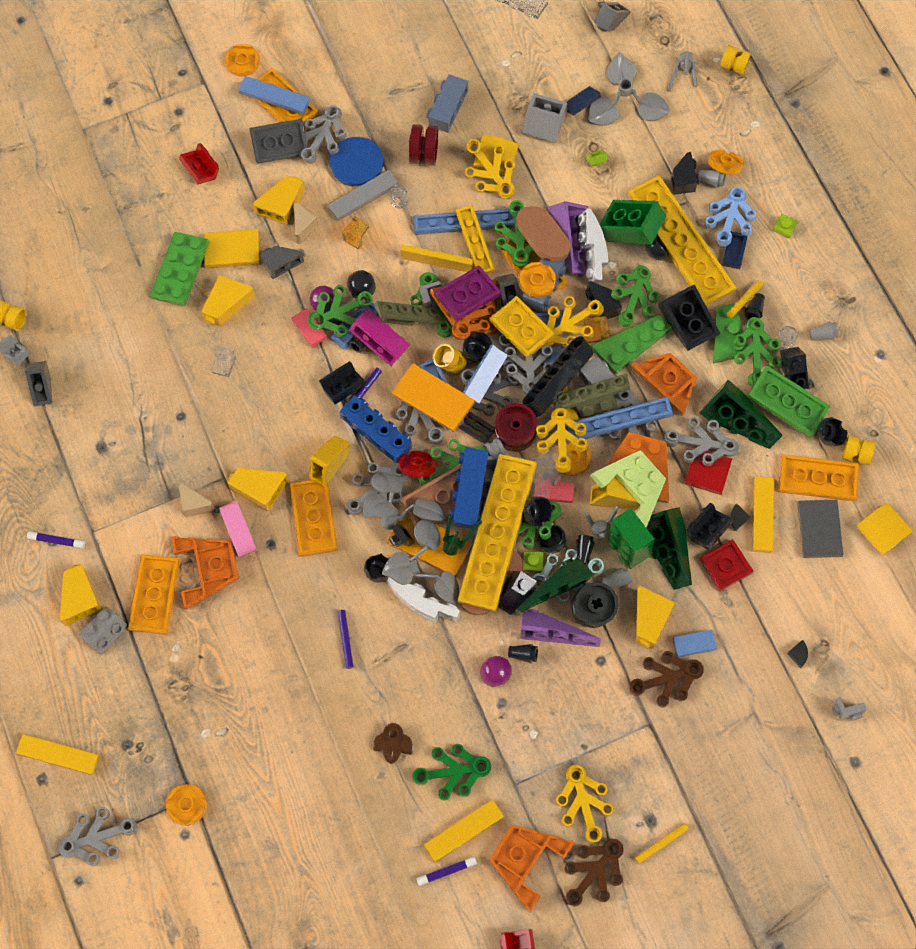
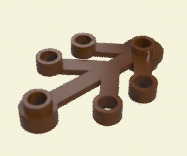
[629,651,704,708]
[564,839,624,907]

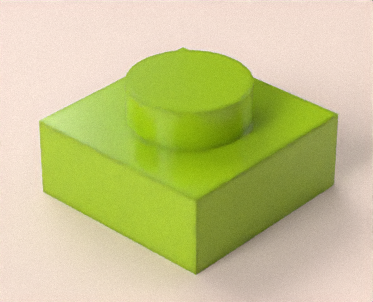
[585,150,608,166]
[773,214,798,238]
[523,551,544,573]

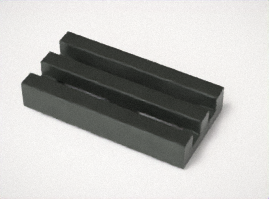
[458,411,495,444]

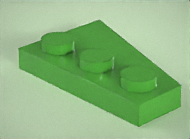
[713,303,748,363]

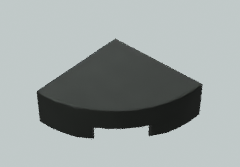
[731,503,750,531]
[787,640,808,668]

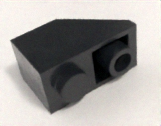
[671,152,699,195]
[585,281,622,322]
[780,347,809,389]

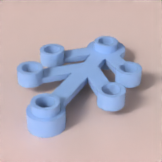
[705,187,756,247]

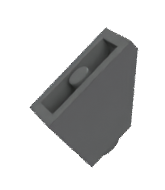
[593,2,631,32]
[260,246,304,279]
[495,273,521,307]
[25,361,53,406]

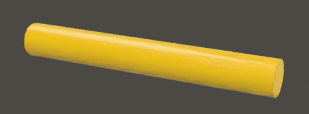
[727,280,763,318]
[635,823,690,864]

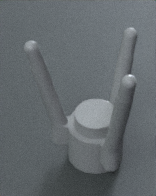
[667,51,698,92]
[585,506,619,541]

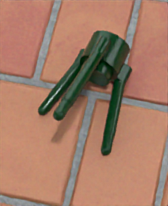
[442,515,482,556]

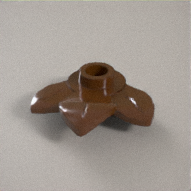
[373,723,413,764]

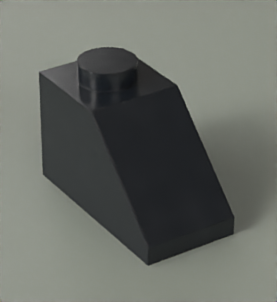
[498,571,537,615]

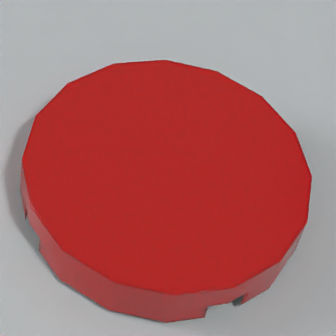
[398,451,436,478]

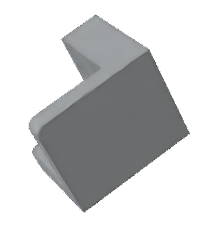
[419,281,442,308]

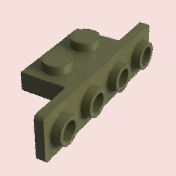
[374,301,442,326]
[555,373,630,418]

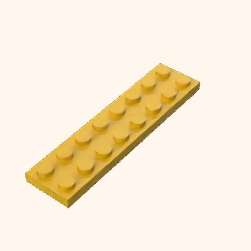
[628,175,736,306]
[458,454,537,612]

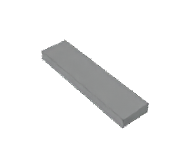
[328,170,399,221]

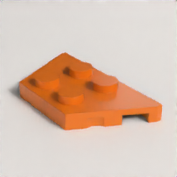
[631,353,697,416]

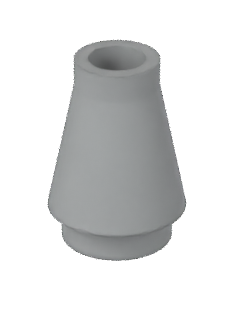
[699,170,726,188]
[810,321,839,340]
[602,567,632,588]

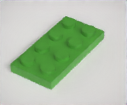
[150,232,209,306]
[747,365,830,438]

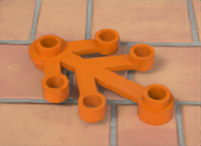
[445,305,496,340]

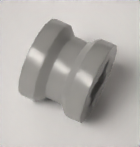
[484,437,506,456]

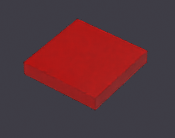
[685,451,732,495]
[699,539,754,591]

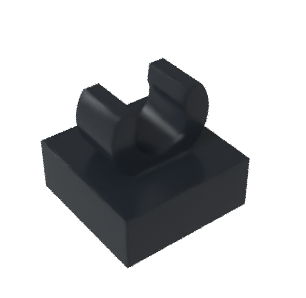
[389,524,415,547]

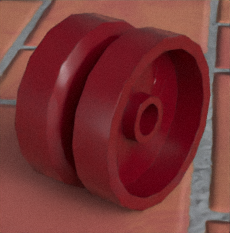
[409,124,439,166]
[495,403,537,452]

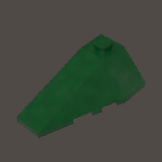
[700,380,782,449]
[646,507,692,590]
[514,558,593,615]

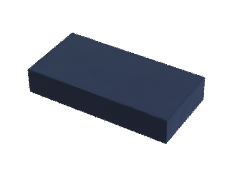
[566,86,601,116]
[722,231,748,269]

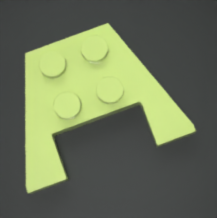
[590,450,666,527]

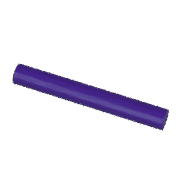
[355,367,382,398]
[338,610,354,669]

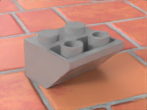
[522,93,567,144]

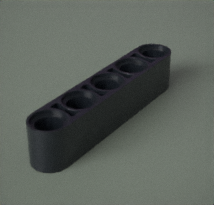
[522,336,594,417]

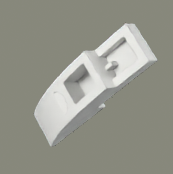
[578,208,609,284]
[388,577,460,623]

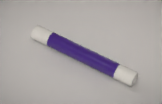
[27,531,85,549]
[416,857,477,886]

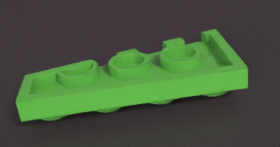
[591,315,672,374]

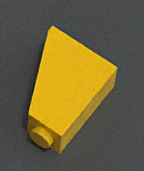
[253,175,305,225]
[201,275,255,326]
[309,435,351,487]
[228,468,289,511]
[590,478,641,510]
[60,564,102,626]
[635,586,675,649]

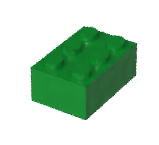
[600,200,667,245]
[608,508,655,569]

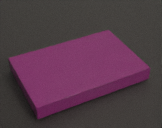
[434,265,502,321]

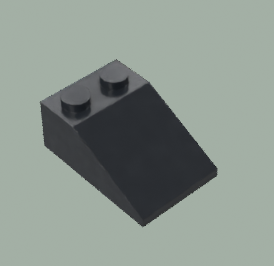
[657,284,721,351]

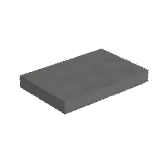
[249,118,308,164]
[798,499,844,558]

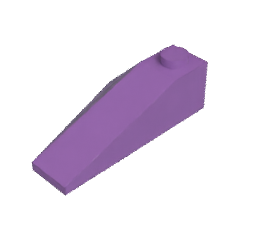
[549,201,589,275]
[521,609,601,647]

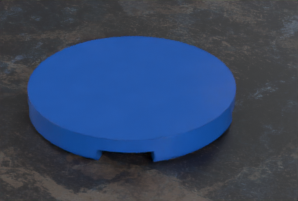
[330,137,383,187]

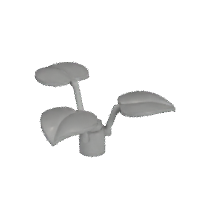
[588,52,670,126]
[363,472,446,530]
[382,519,459,605]

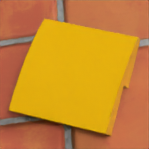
[473,135,519,176]
[856,503,913,556]

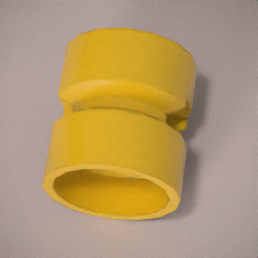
[720,45,752,75]
[0,300,26,331]
[433,344,467,374]
[842,435,876,465]

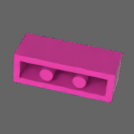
[349,308,410,367]

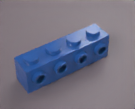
[339,395,412,464]
[449,447,489,529]

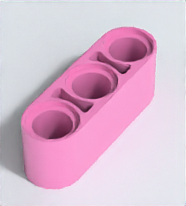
[219,501,257,557]

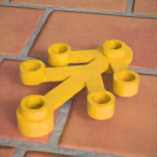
[465,139,515,199]
[544,296,604,346]
[536,408,588,473]
[556,765,614,843]

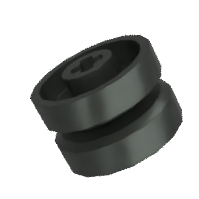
[571,582,619,628]

